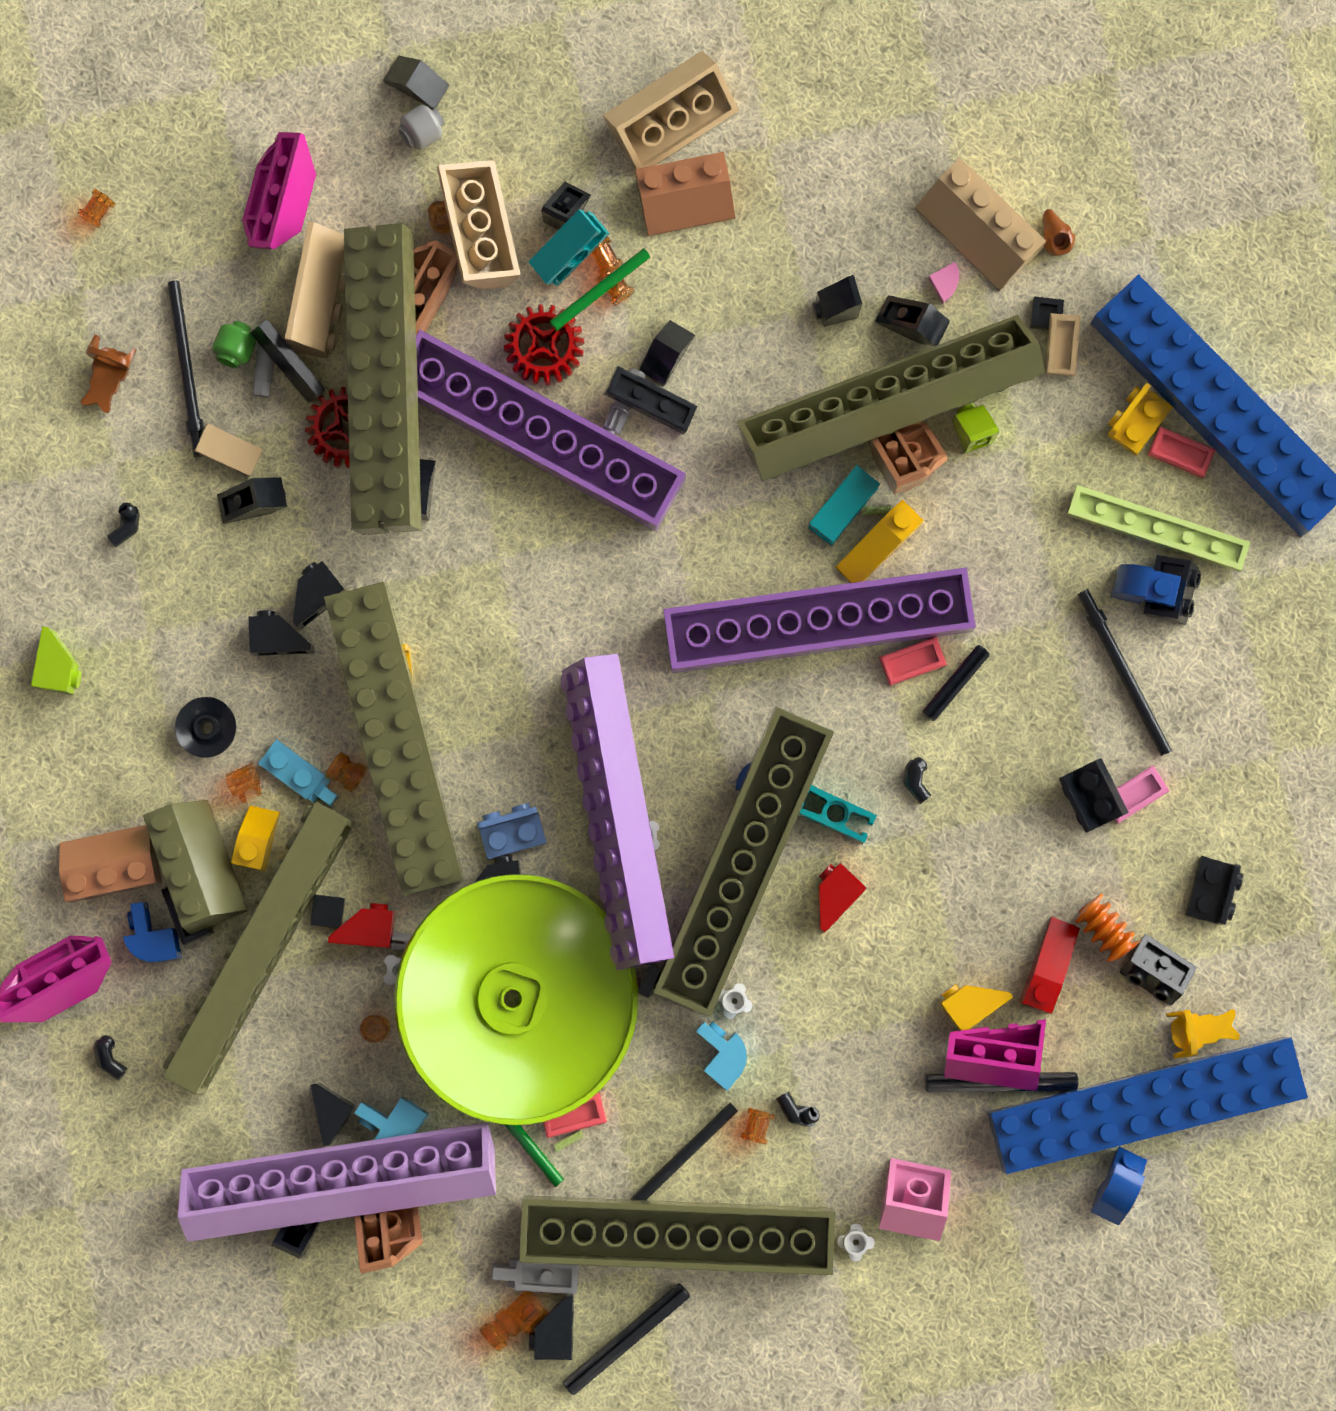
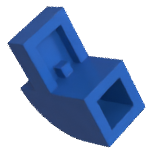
[1110,564,1181,608]
[123,902,182,962]
[1091,1146,1147,1226]

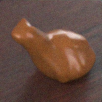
[1042,209,1075,256]

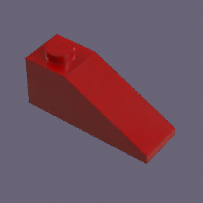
[1018,917,1080,1014]

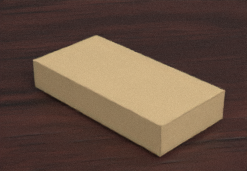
[1045,313,1081,376]
[194,423,263,477]

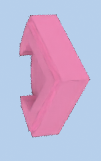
[929,262,959,304]

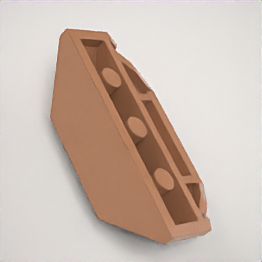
[414,240,458,335]
[868,421,948,494]
[354,1207,423,1274]

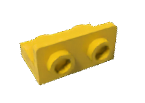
[1107,382,1173,456]

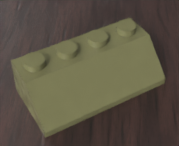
[143,800,248,934]

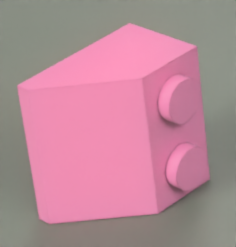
[879,1158,951,1241]

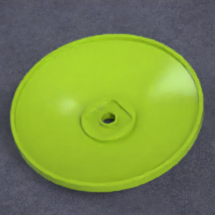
[394,875,638,1125]

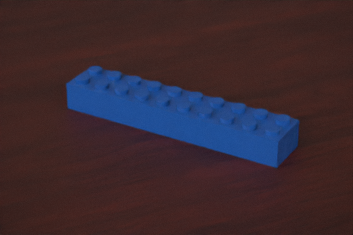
[1090,274,1336,537]
[987,1037,1308,1174]

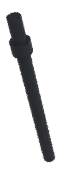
[168,281,204,458]
[1077,589,1172,756]
[629,1102,738,1200]

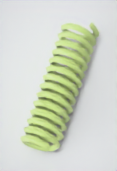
[861,505,891,515]
[554,1130,583,1152]

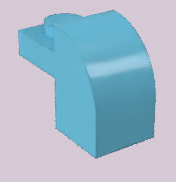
[696,1021,747,1091]
[355,1097,429,1140]

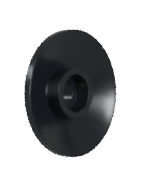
[175,697,237,758]

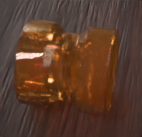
[325,751,368,793]
[479,1307,523,1352]

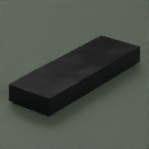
[250,320,325,403]
[604,366,698,434]

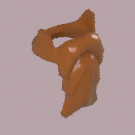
[81,334,137,413]

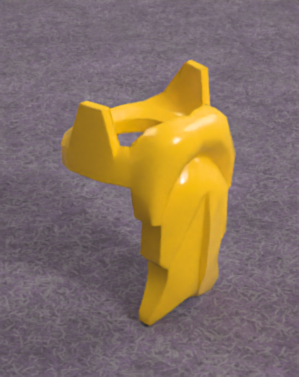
[1166,1009,1240,1059]

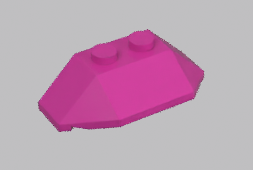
[242,132,316,250]
[0,935,111,1022]

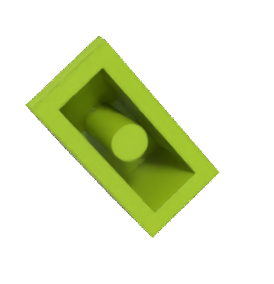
[952,403,1000,454]
[31,626,82,695]

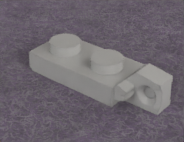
[492,1257,579,1294]

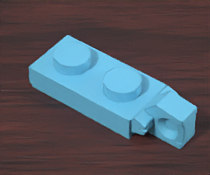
[258,739,339,806]

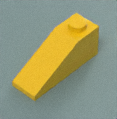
[835,499,924,583]

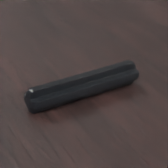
[922,645,990,721]

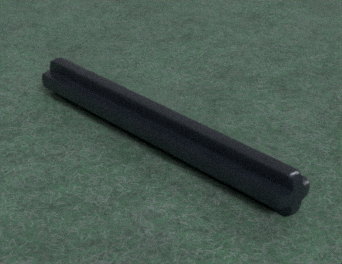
[925,1072,1079,1092]
[563,1283,690,1395]

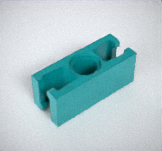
[528,209,610,286]
[808,465,880,547]
[798,785,877,845]

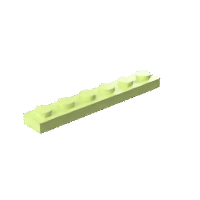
[1067,485,1250,572]

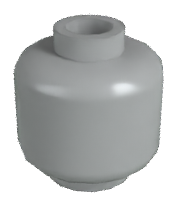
[398,105,444,150]

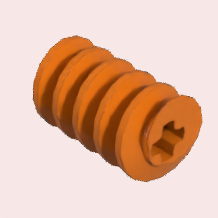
[1075,893,1141,962]

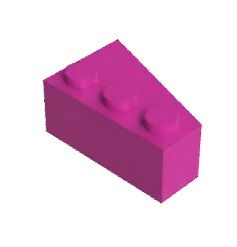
[944,1019,1046,1091]

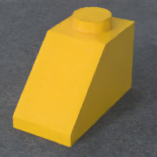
[231,805,280,872]
[939,984,1013,1031]

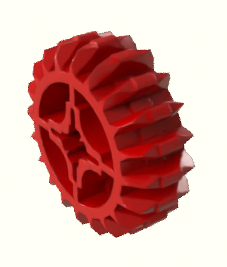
[503,304,585,386]
[305,387,350,469]

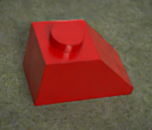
[818,863,867,933]
[328,903,395,948]

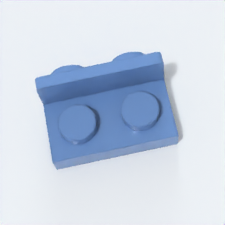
[477,803,547,860]

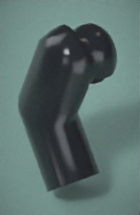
[107,502,140,547]
[903,757,931,804]
[93,1035,128,1081]
[776,1091,820,1127]

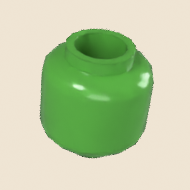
[212,321,256,368]

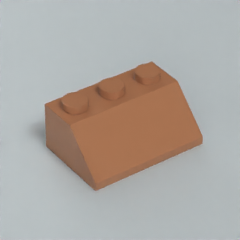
[635,152,735,236]
[59,825,162,903]

